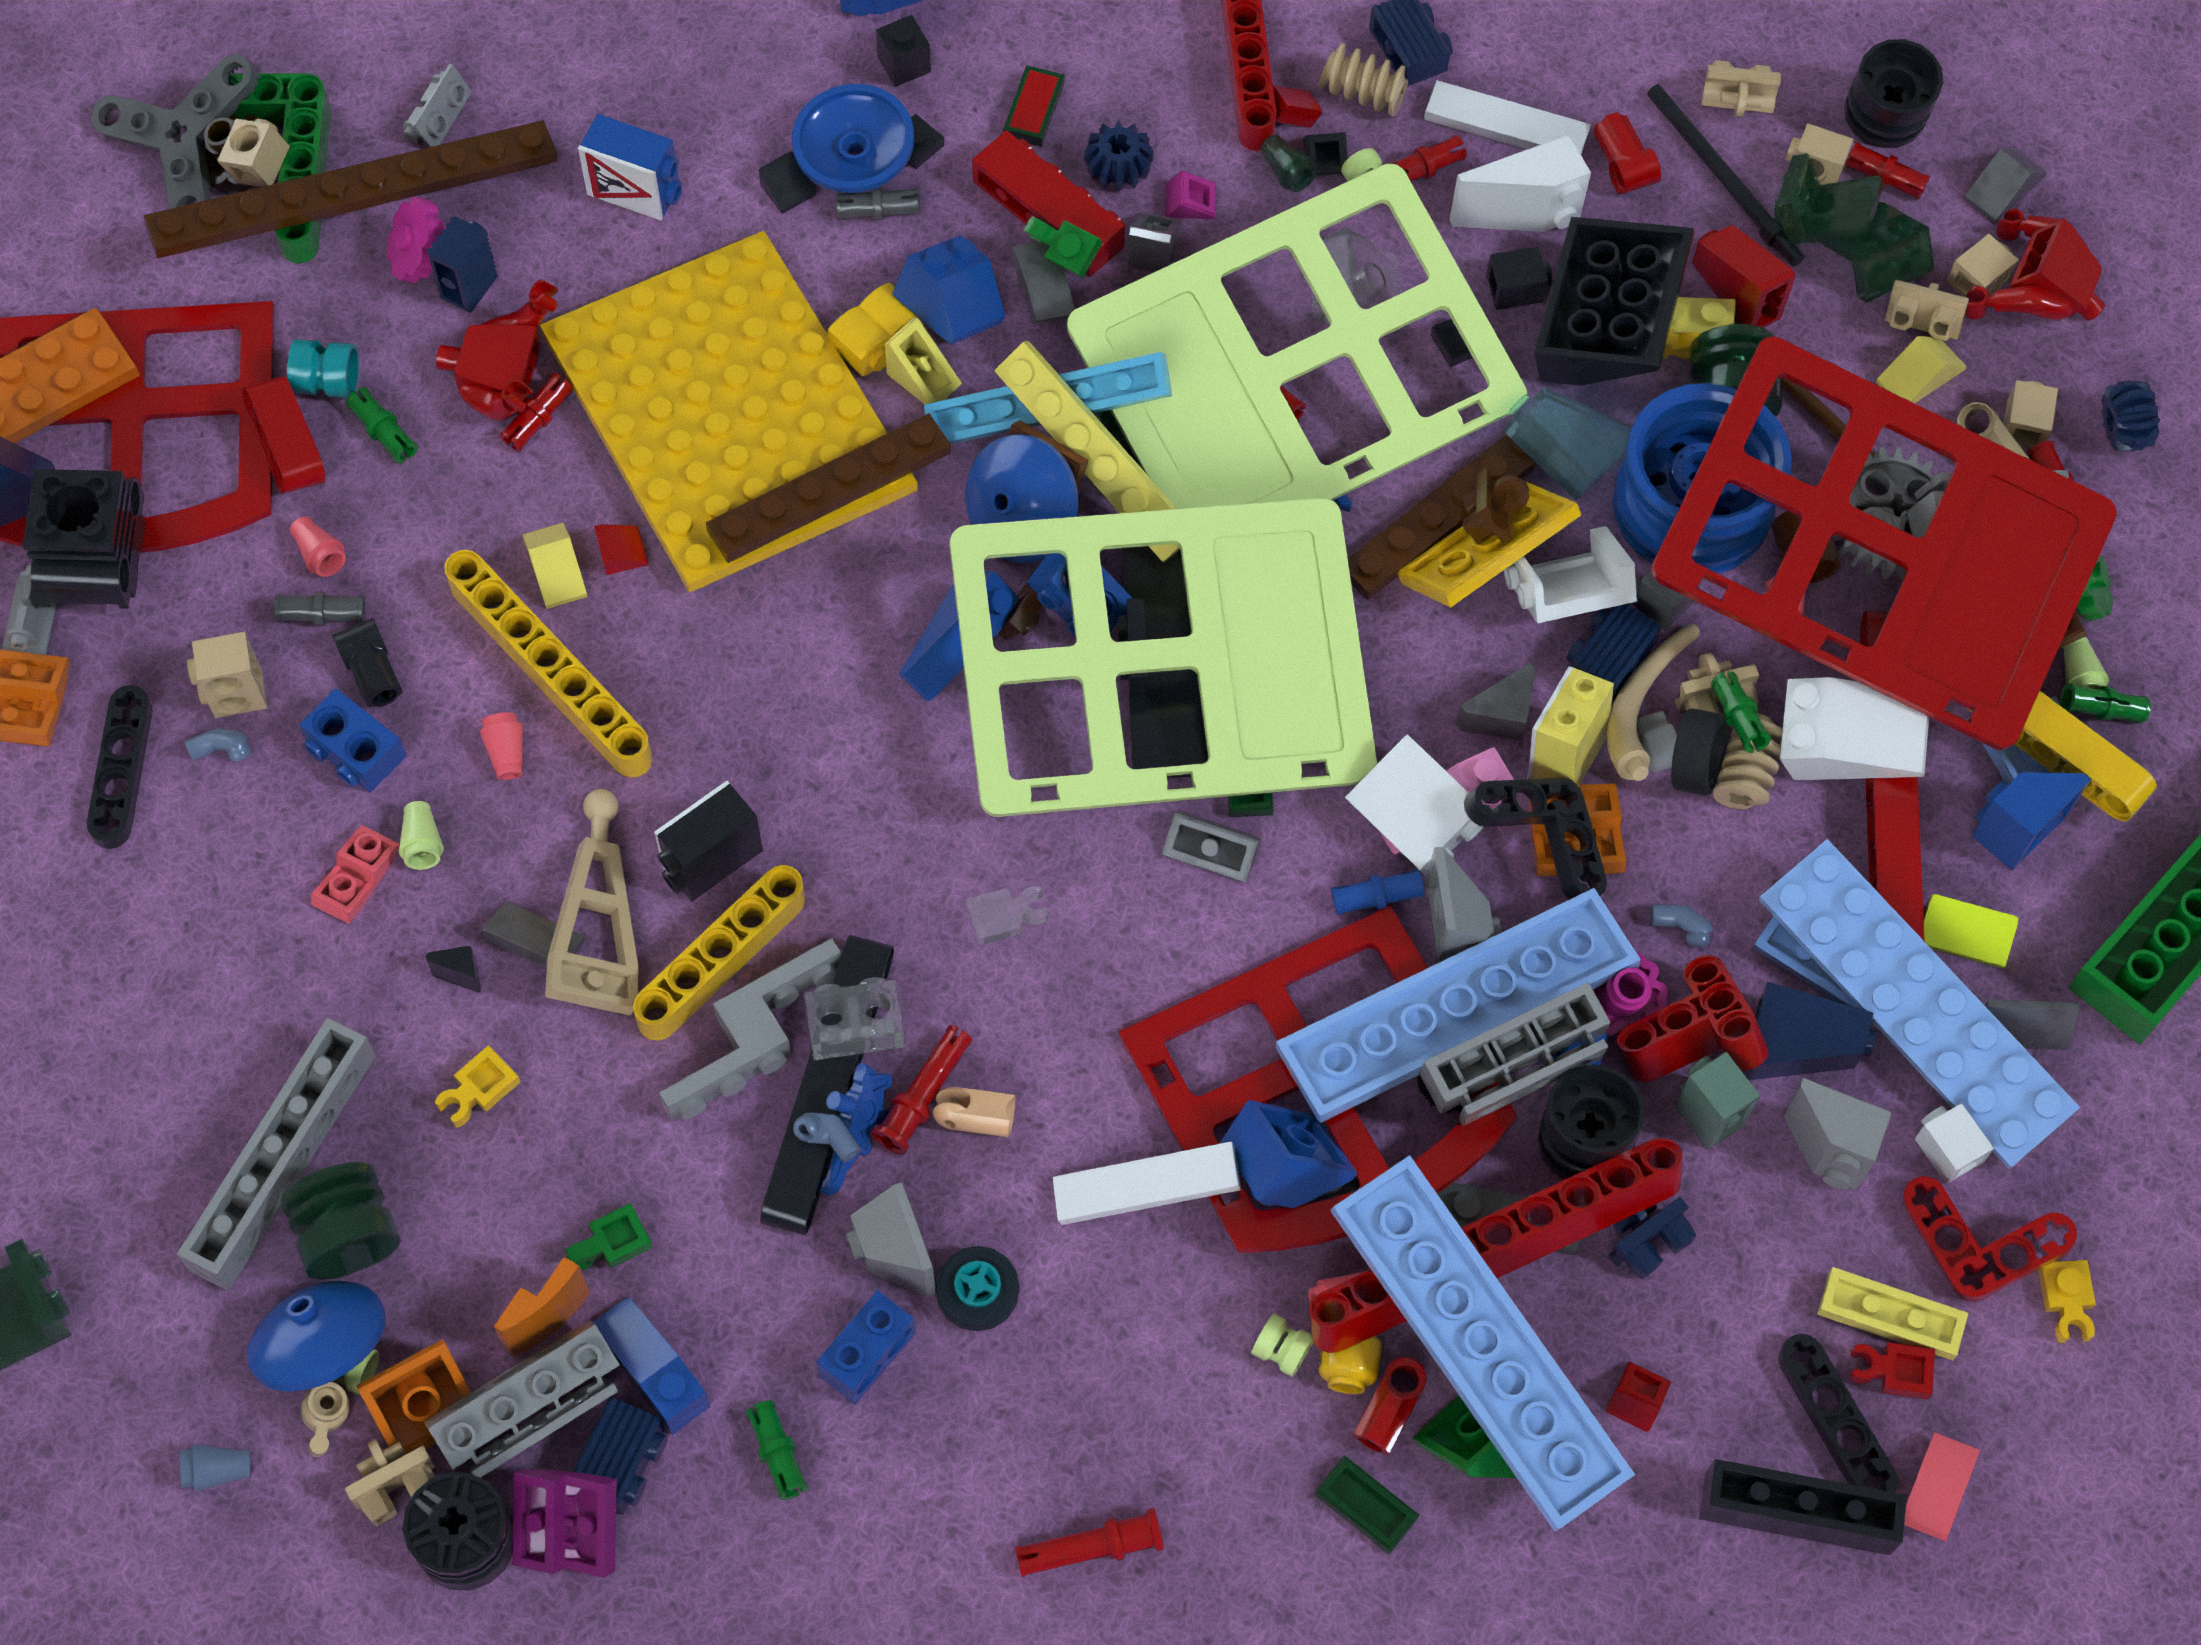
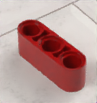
[242,376,325,494]

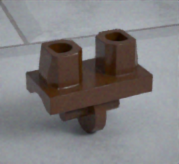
[1463,467,1529,544]

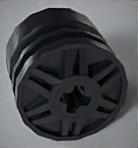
[1844,39,1944,148]
[1537,1064,1645,1179]
[402,1472,513,1591]

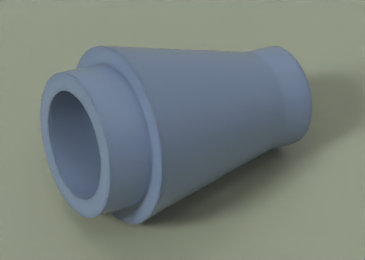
[180,1444,251,1492]

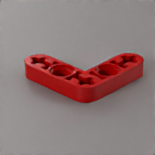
[1903,1176,2077,1302]

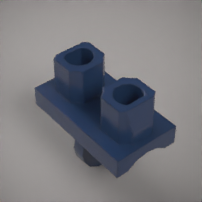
[1609,1197,1697,1279]

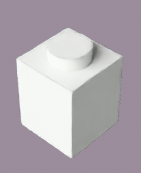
[1915,1103,1994,1184]

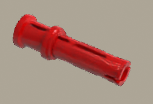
[871,1025,973,1155]
[1015,1508,1164,1577]

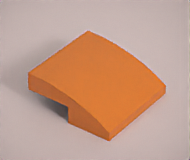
[0,650,70,747]
[1528,783,1627,876]
[494,1257,590,1357]

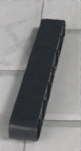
[760,935,894,1236]

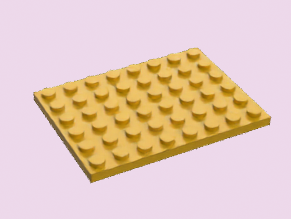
[540,231,918,593]

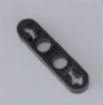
[87,685,153,849]
[1778,1334,1898,1493]

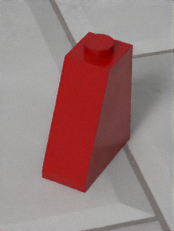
[1692,224,1796,334]

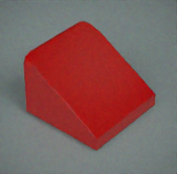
[1273,85,1322,128]
[594,524,648,575]
[1606,1361,1671,1432]

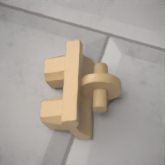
[1701,60,1781,117]
[1885,280,1969,341]
[1675,652,1759,713]
[345,1439,436,1526]

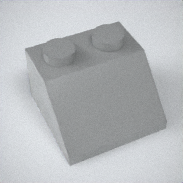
[1783,1078,1892,1190]

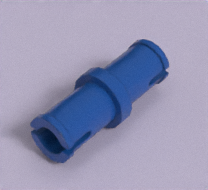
[1331,869,1425,916]

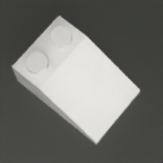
[1449,135,1591,232]
[1780,677,1929,780]

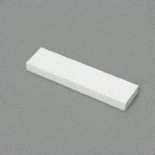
[1424,80,1591,155]
[1053,1141,1241,1225]

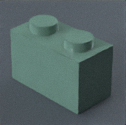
[1675,1052,1761,1150]

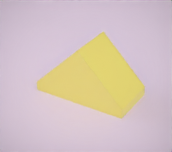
[885,317,962,405]
[1876,336,1967,403]
[522,523,588,609]

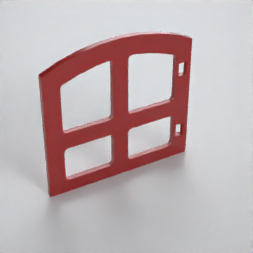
[0,301,274,553]
[1119,905,1517,1253]

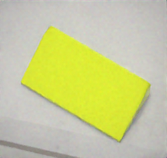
[1923,894,2019,969]

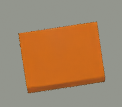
[356,1339,471,1460]

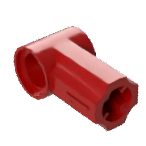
[1593,112,1661,195]
[1352,1357,1427,1456]

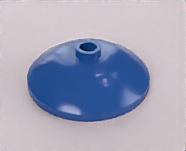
[792,84,914,193]
[965,434,1078,564]
[247,1281,386,1392]

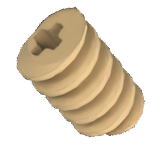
[1318,42,1408,117]
[1713,713,1783,810]

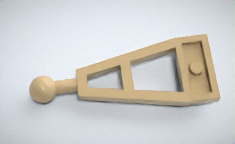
[545,789,639,1016]

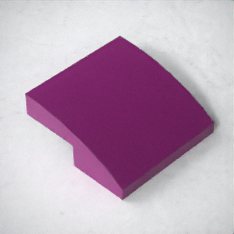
[512,1470,617,1578]

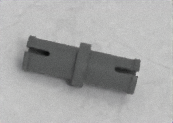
[836,187,920,220]
[274,591,365,626]

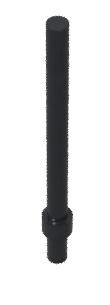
[1647,84,1805,267]

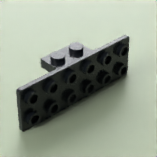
[1118,546,1208,778]

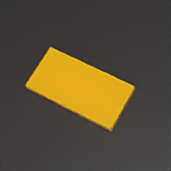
[1397,482,1581,608]

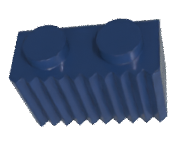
[1369,0,1453,86]
[427,216,498,313]
[1566,604,1662,701]
[572,1397,668,1515]

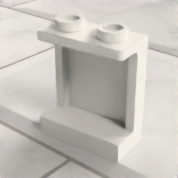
[1504,526,1637,623]
[1345,734,1483,876]

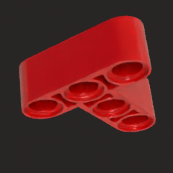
[1617,955,1769,1082]

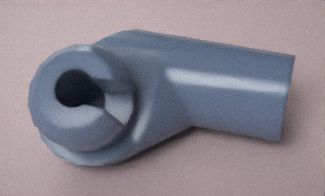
[184,727,251,762]
[1650,904,1713,947]
[793,1113,862,1163]

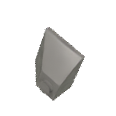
[1426,847,1501,963]
[846,1182,935,1298]

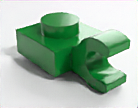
[1023,216,1103,279]
[565,1203,652,1271]

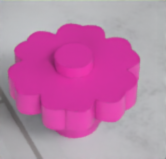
[387,197,446,284]
[1593,952,1668,1038]

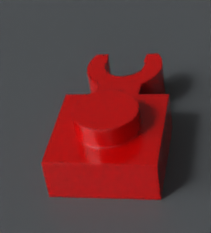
[1849,1342,1935,1400]

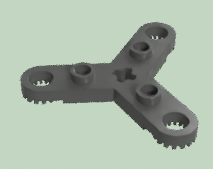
[91,54,260,209]

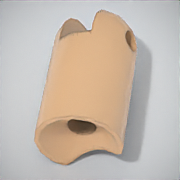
[932,1087,1016,1138]

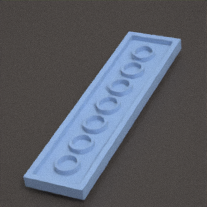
[1759,839,2080,1170]
[1276,888,1641,1123]
[1330,1155,1635,1532]

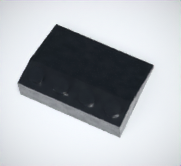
[1534,217,1694,386]

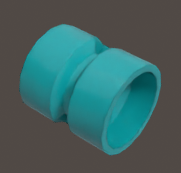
[287,339,359,398]

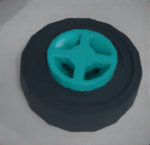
[935,1246,1020,1331]

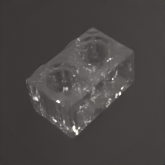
[804,977,905,1060]

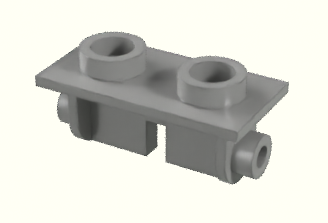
[402,64,472,147]
[2,565,57,655]

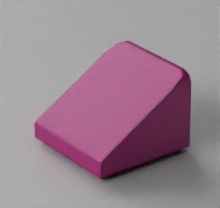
[1166,170,1215,219]

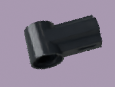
[332,618,403,708]

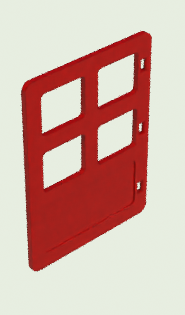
[1651,336,2117,750]

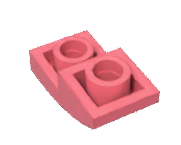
[311,825,399,924]
[1904,1432,1980,1541]

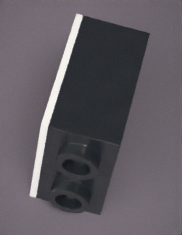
[654,781,763,902]

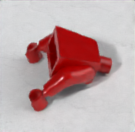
[1965,208,2105,321]
[436,279,558,421]

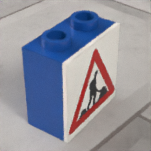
[578,113,683,221]

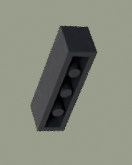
[1700,1459,1907,1555]

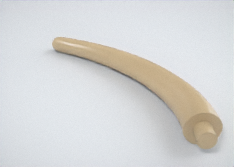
[1607,624,1700,781]

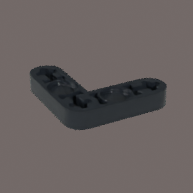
[1464,778,1607,900]

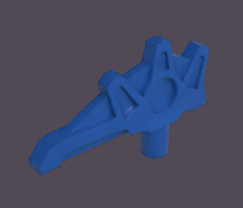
[820,1062,892,1196]

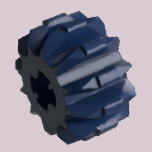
[1084,119,1154,192]
[2101,380,2160,452]

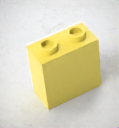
[1528,666,1614,786]

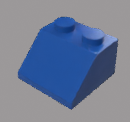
[892,235,1005,345]
[1972,772,2091,871]
[1220,1100,1357,1208]

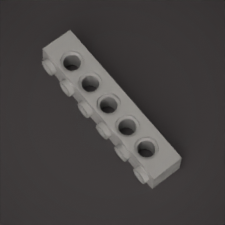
[177,1017,376,1291]

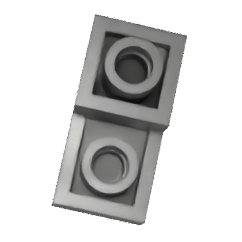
[1010,242,1075,325]

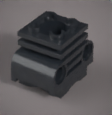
[22,469,146,609]

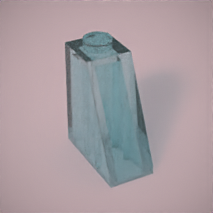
[1504,387,1632,501]

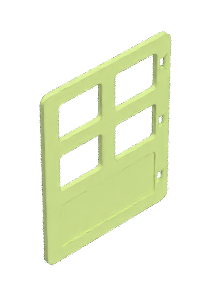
[1067,164,1527,509]
[949,498,1377,817]

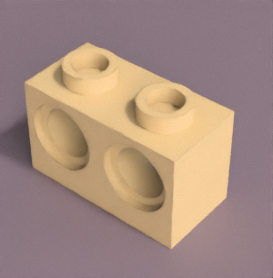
[187,632,267,718]

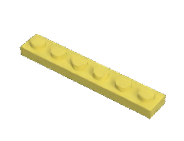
[994,341,1180,562]

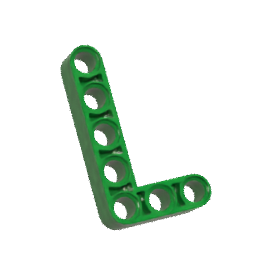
[229,73,331,264]

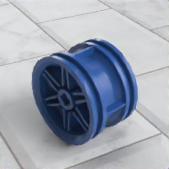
[1612,383,1792,574]

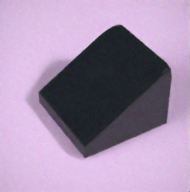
[1303,132,1348,177]
[759,151,816,214]
[426,946,481,992]

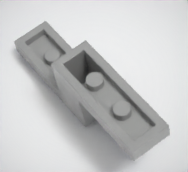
[659,938,841,1122]

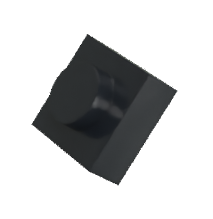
[907,114,945,169]
[1430,319,1473,367]

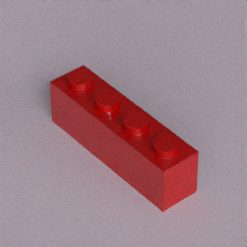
[972,130,1125,277]

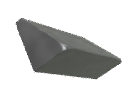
[1162,810,1262,882]
[482,902,586,968]
[1984,999,2079,1050]

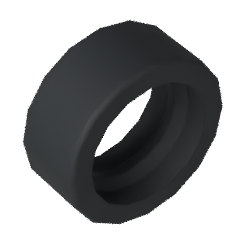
[1671,708,1727,796]

